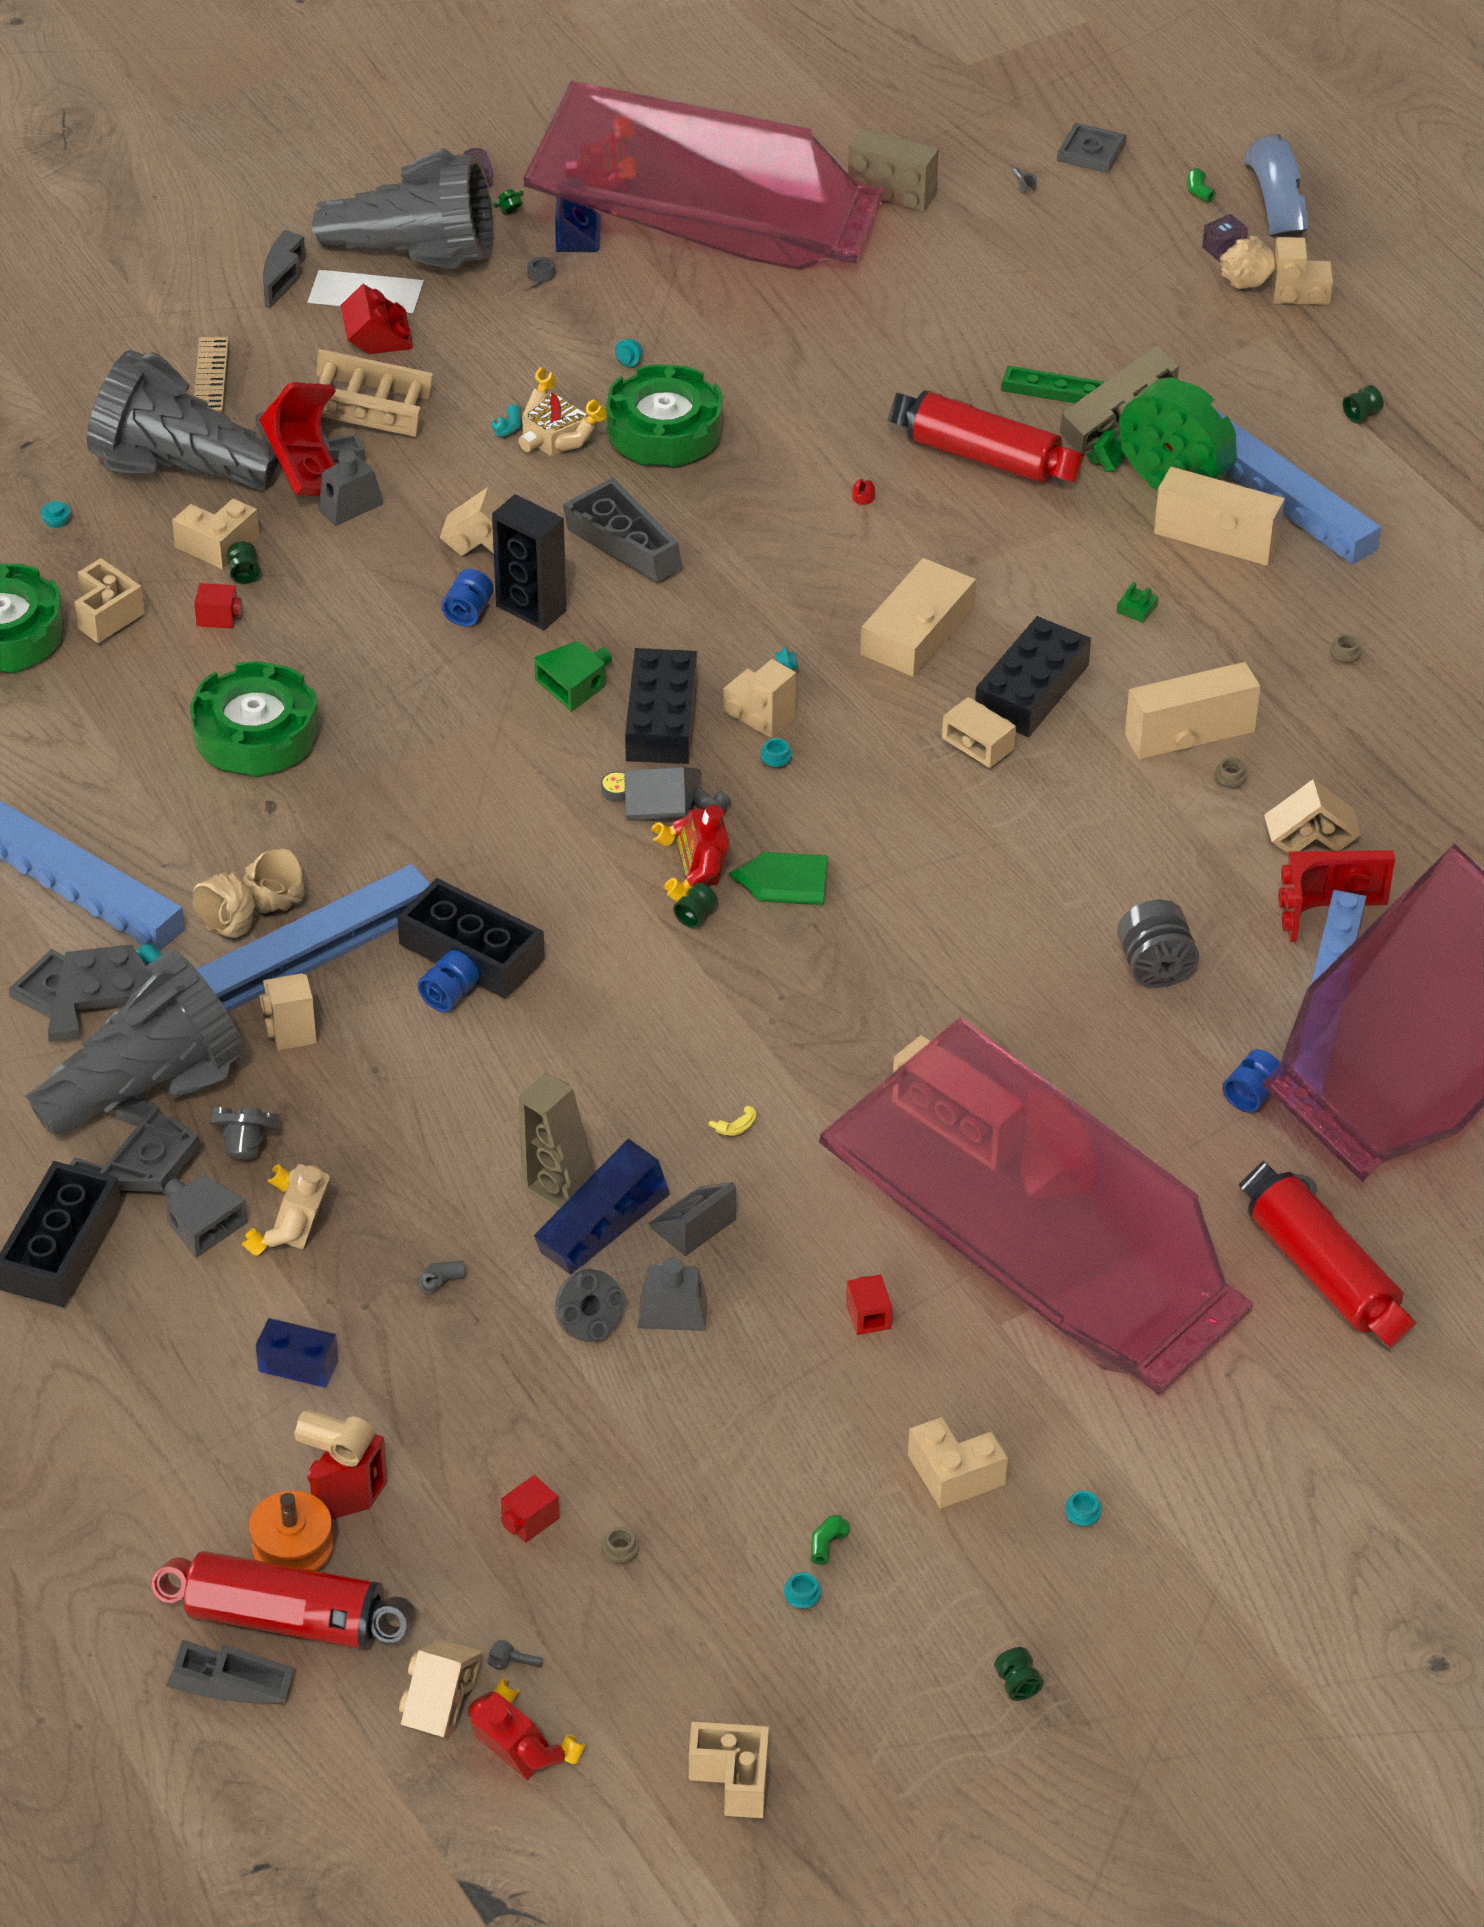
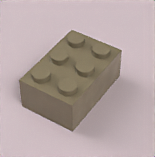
[848,128,939,212]

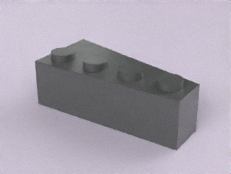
[563,477,682,582]

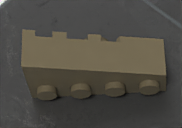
[1060,344,1180,453]
[519,1072,602,1222]

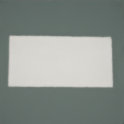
[307,270,424,313]

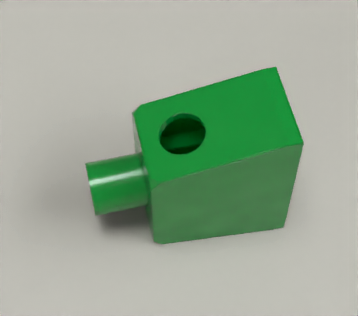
[534,641,612,712]

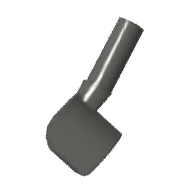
[1012,167,1037,193]
[487,1640,543,1670]

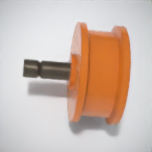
[249,1491,333,1571]

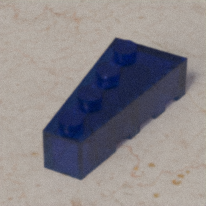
[534,1138,670,1275]

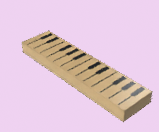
[194,337,229,413]

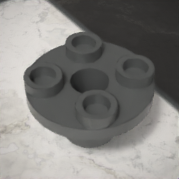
[210,1107,279,1160]
[555,1269,625,1341]

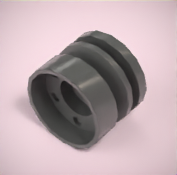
[1117,899,1199,988]

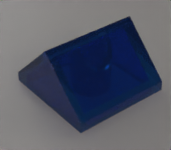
[555,183,601,252]

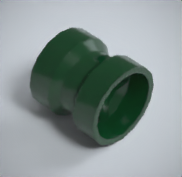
[1342,385,1384,423]
[227,541,260,584]
[673,883,718,928]
[994,1647,1044,1701]

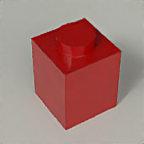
[194,583,242,629]
[846,1274,892,1335]
[501,1475,560,1543]

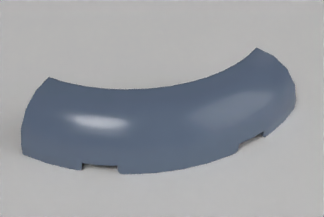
[1244,134,1309,236]

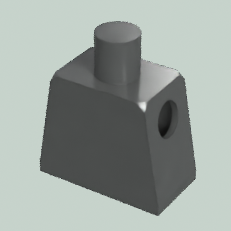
[319,451,383,526]
[164,1176,248,1258]
[638,1258,707,1331]

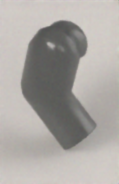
[693,785,731,812]
[418,1260,465,1294]

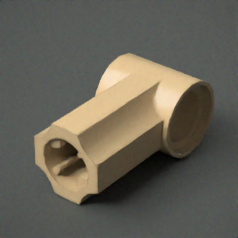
[294,1410,375,1467]

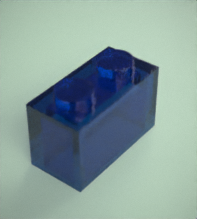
[256,1318,339,1388]

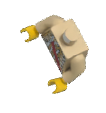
[518,367,607,456]
[241,1164,330,1256]

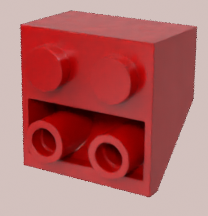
[340,283,413,354]
[307,1434,388,1520]

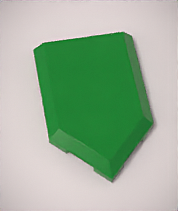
[729,852,828,905]

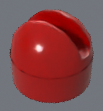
[852,479,876,505]

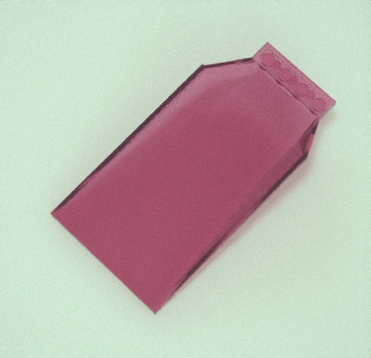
[524,80,883,270]
[1261,843,1484,1182]
[819,1016,1253,1396]

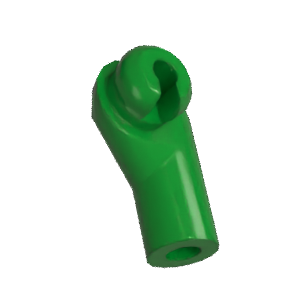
[1187,168,1216,203]
[811,1515,850,1565]

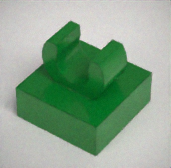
[1087,429,1125,472]
[1116,582,1158,623]

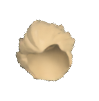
[1219,235,1275,289]
[243,848,305,914]
[193,871,255,938]

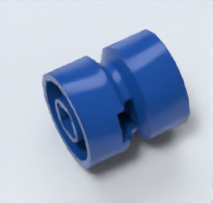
[441,569,494,626]
[417,950,480,1012]
[1222,1049,1285,1113]

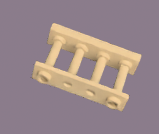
[306,349,433,437]

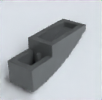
[263,230,306,308]
[166,1640,294,1704]

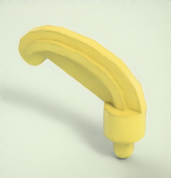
[708,1106,756,1136]

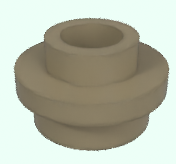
[1330,634,1362,662]
[1215,757,1247,787]
[602,1527,639,1563]

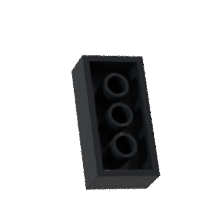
[492,494,567,631]
[975,616,1091,737]
[625,648,697,764]
[397,878,545,998]
[0,1161,122,1307]

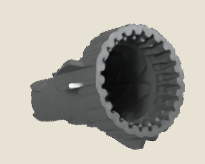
[312,148,493,269]
[86,349,278,491]
[25,949,245,1134]

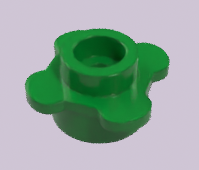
[493,189,524,214]

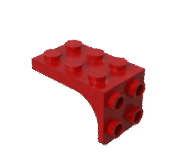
[259,382,336,496]
[1278,850,1395,942]

